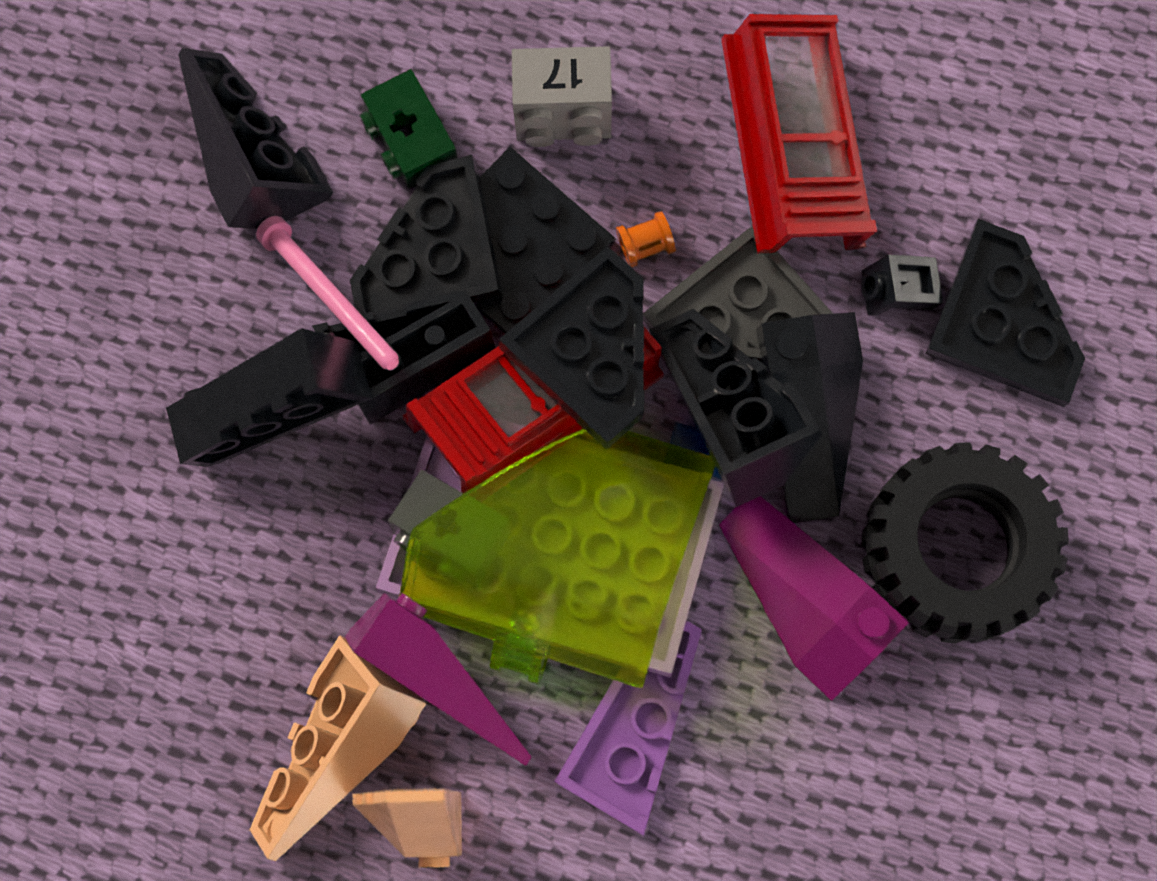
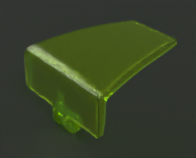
[399,429,715,688]

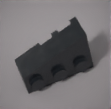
[312,290,496,425]

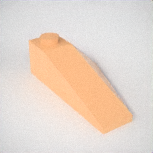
[250,635,427,861]
[353,790,462,868]

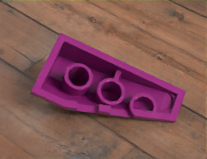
[718,496,909,701]
[345,593,532,766]

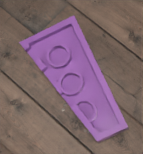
[554,620,702,836]

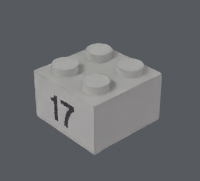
[512,46,612,147]

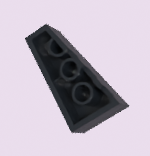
[166,328,373,467]

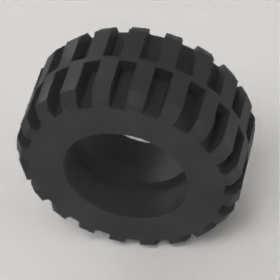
[861,442,1069,644]

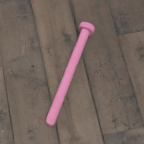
[256,216,399,370]

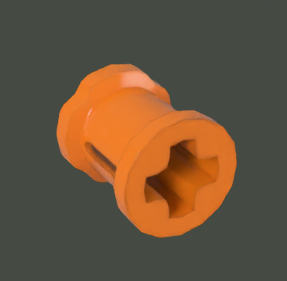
[616,211,676,268]

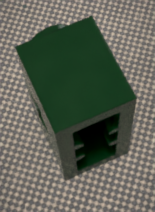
[359,69,458,190]

